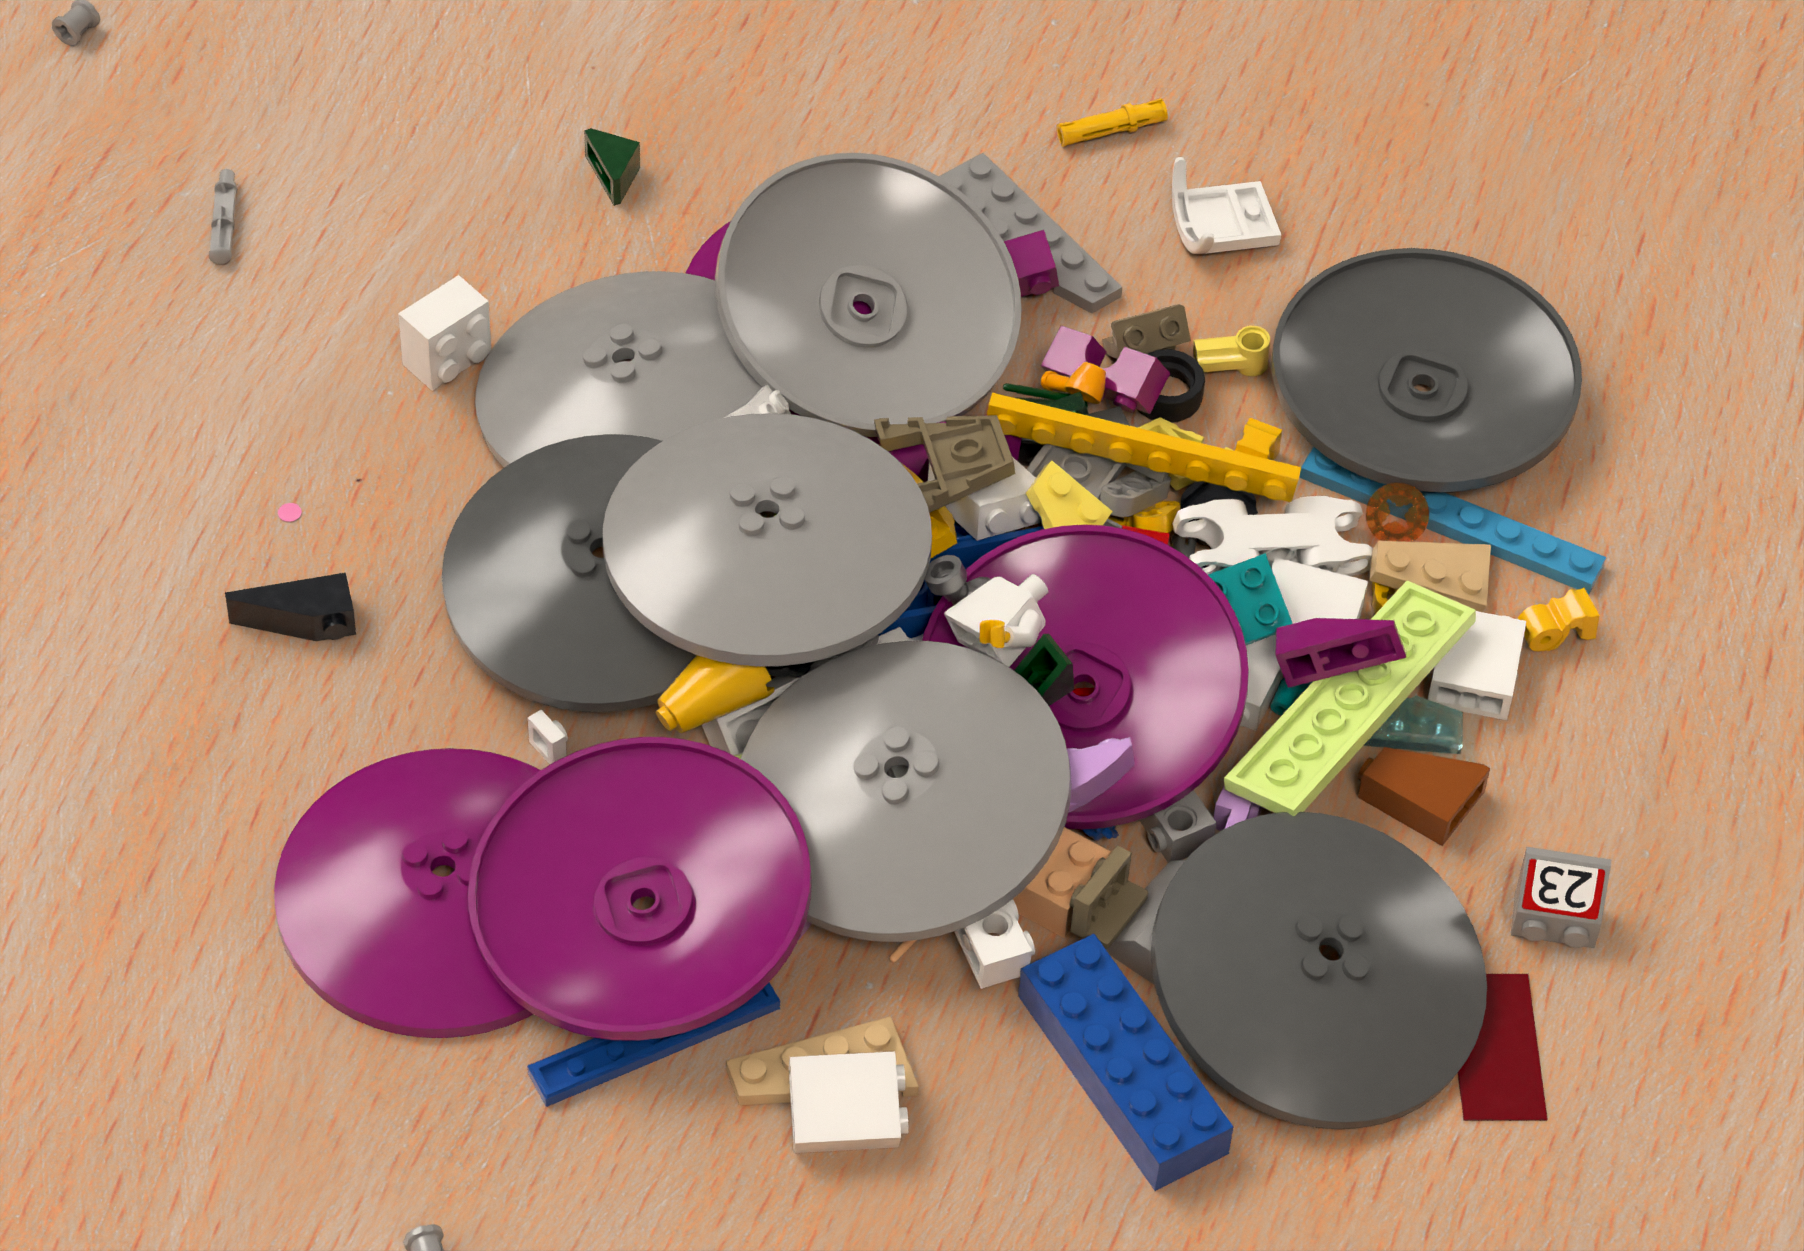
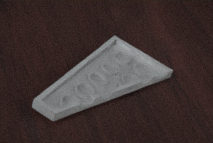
[939,153,1122,313]

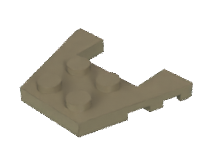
[874,415,1015,513]

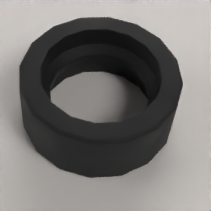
[1138,349,1205,422]

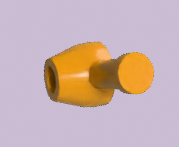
[1041,362,1106,404]

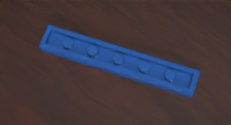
[527,982,780,1107]

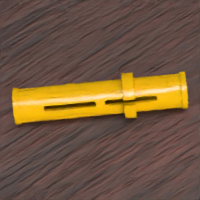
[1056,98,1168,147]

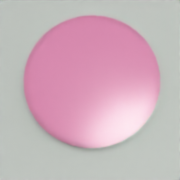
[278,503,302,522]

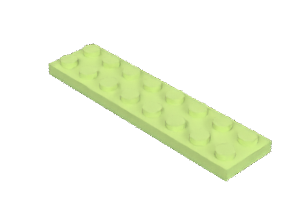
[1224,580,1476,816]

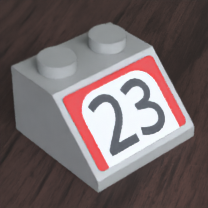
[1511,847,1611,948]

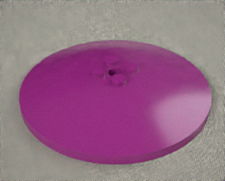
[922,525,1249,829]
[468,737,812,1040]
[274,748,541,1038]

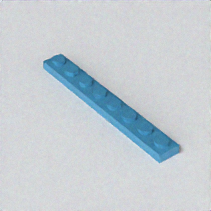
[1299,447,1606,594]

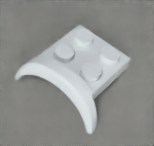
[1172,157,1281,254]

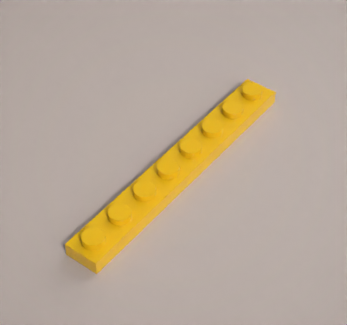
[987,393,1301,502]

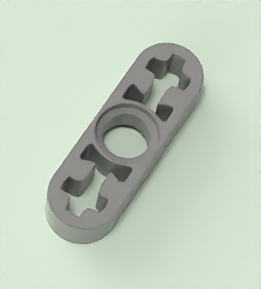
[1099,471,1171,517]

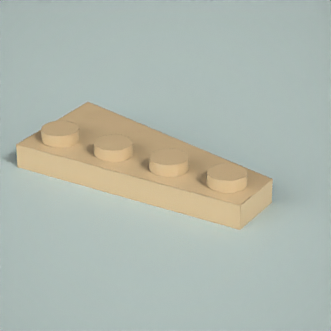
[726,1016,919,1105]

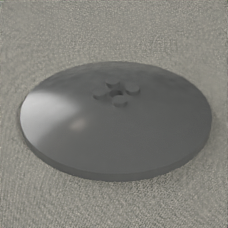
[1272,248,1582,492]
[442,434,696,712]
[1151,812,1487,1129]

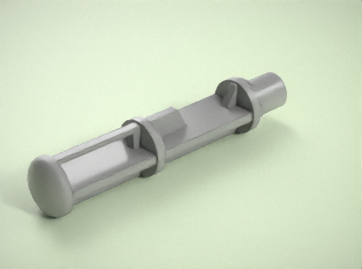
[209,169,237,264]

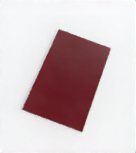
[1458,974,1548,1121]

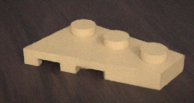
[1369,541,1491,612]

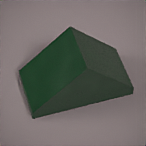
[584,128,640,206]
[1014,633,1074,706]

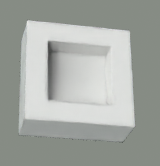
[528,710,568,764]

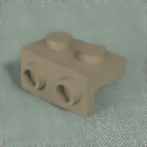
[1102,304,1191,359]
[1070,845,1148,949]

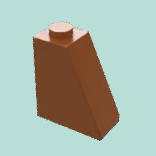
[1357,747,1490,846]

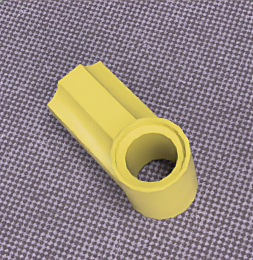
[1193,326,1270,376]

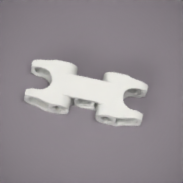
[1172,496,1373,576]

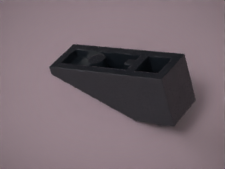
[225,572,356,641]

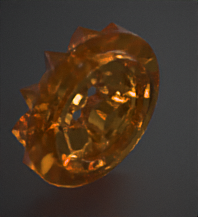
[1366,482,1429,542]

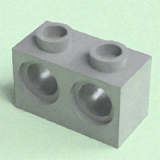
[1136,790,1216,863]

